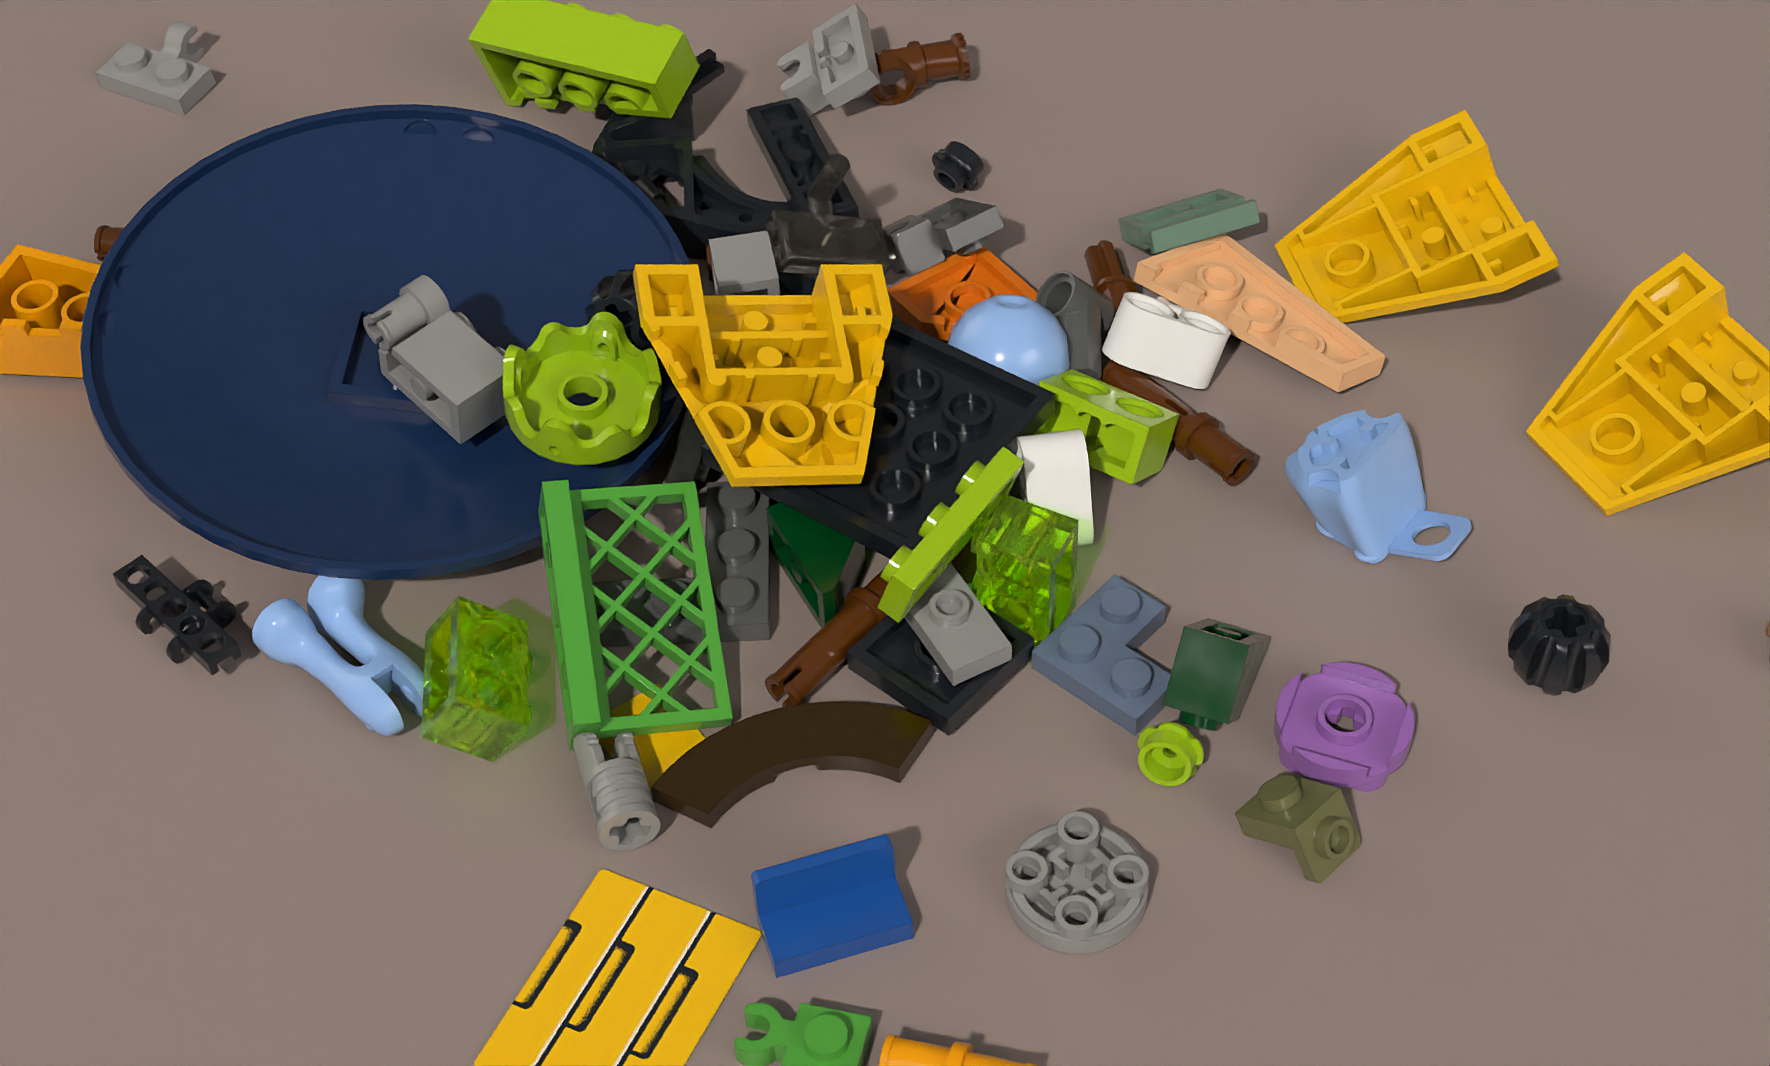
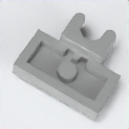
[777,3,880,116]

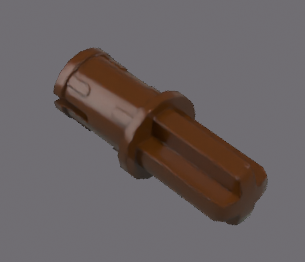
[1084,240,1137,335]

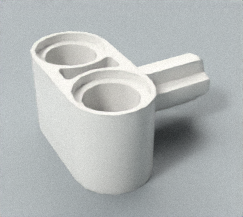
[1102,292,1231,389]
[1016,429,1094,553]

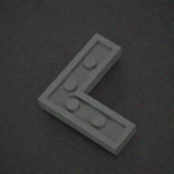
[592,481,771,647]

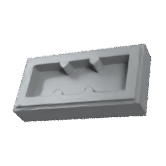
[904,563,1012,686]

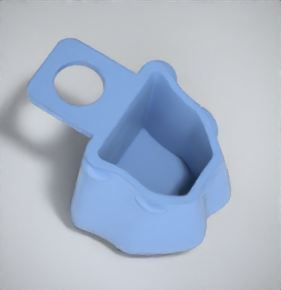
[1285,410,1472,564]

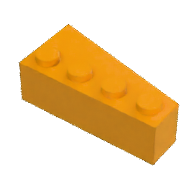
[0,244,101,378]

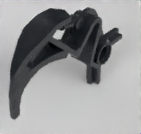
[592,49,800,260]

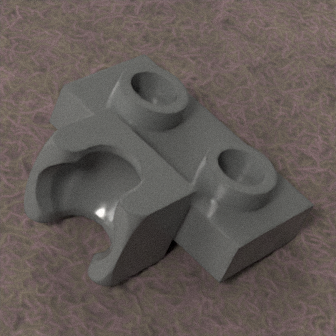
[877,198,1004,277]

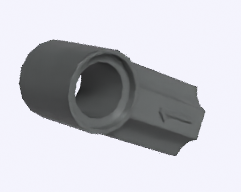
[1036,270,1115,380]

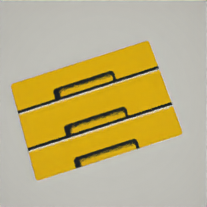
[474,869,762,1066]

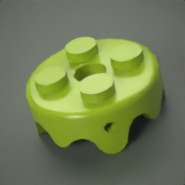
[503,312,662,466]

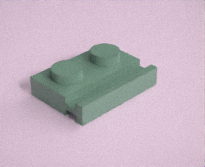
[1118,188,1260,254]

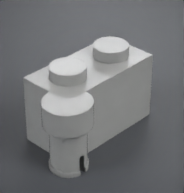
[363,275,506,445]

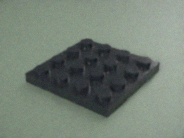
[701,318,1055,559]

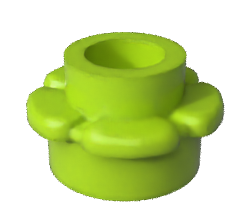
[1137,722,1204,787]

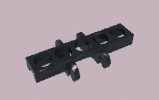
[113,555,242,676]

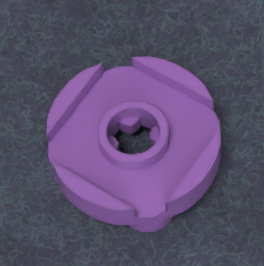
[1274,662,1415,792]

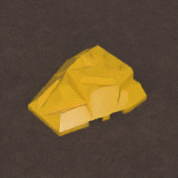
[633,264,893,487]

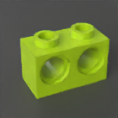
[1034,369,1180,485]

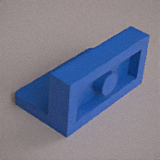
[751,834,914,978]

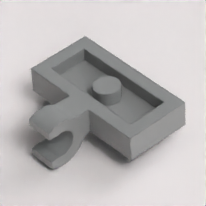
[96,21,216,116]

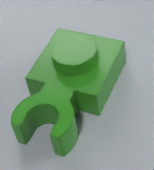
[734,1003,873,1066]

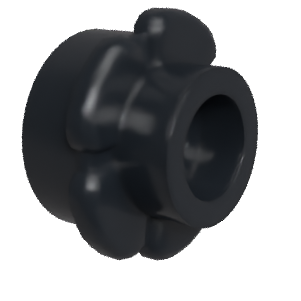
[932,141,984,193]

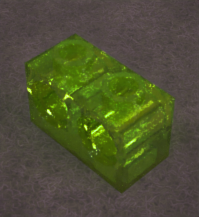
[971,495,1078,647]
[421,596,533,762]

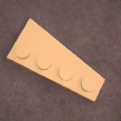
[1133,233,1386,392]

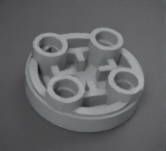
[1006,811,1149,954]

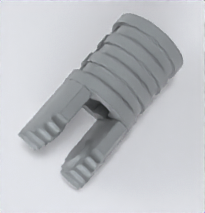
[573,732,660,852]

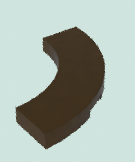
[651,701,933,828]

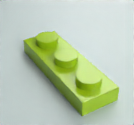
[878,446,1024,623]

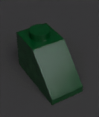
[766,503,866,628]
[1163,618,1271,731]

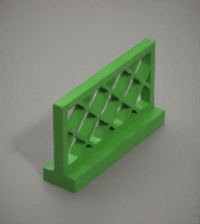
[538,480,733,750]

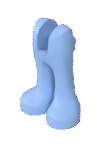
[252,575,439,737]

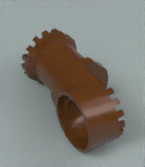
[870,32,971,105]

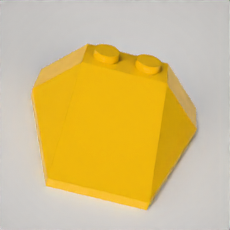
[1274,110,1559,323]
[1526,252,1770,516]

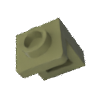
[1235,773,1361,883]

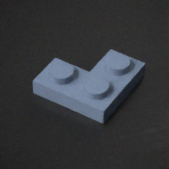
[1032,574,1171,736]

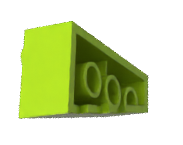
[468,0,700,118]

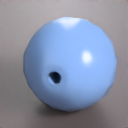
[947,294,1070,386]

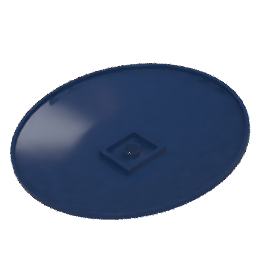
[80,104,690,580]

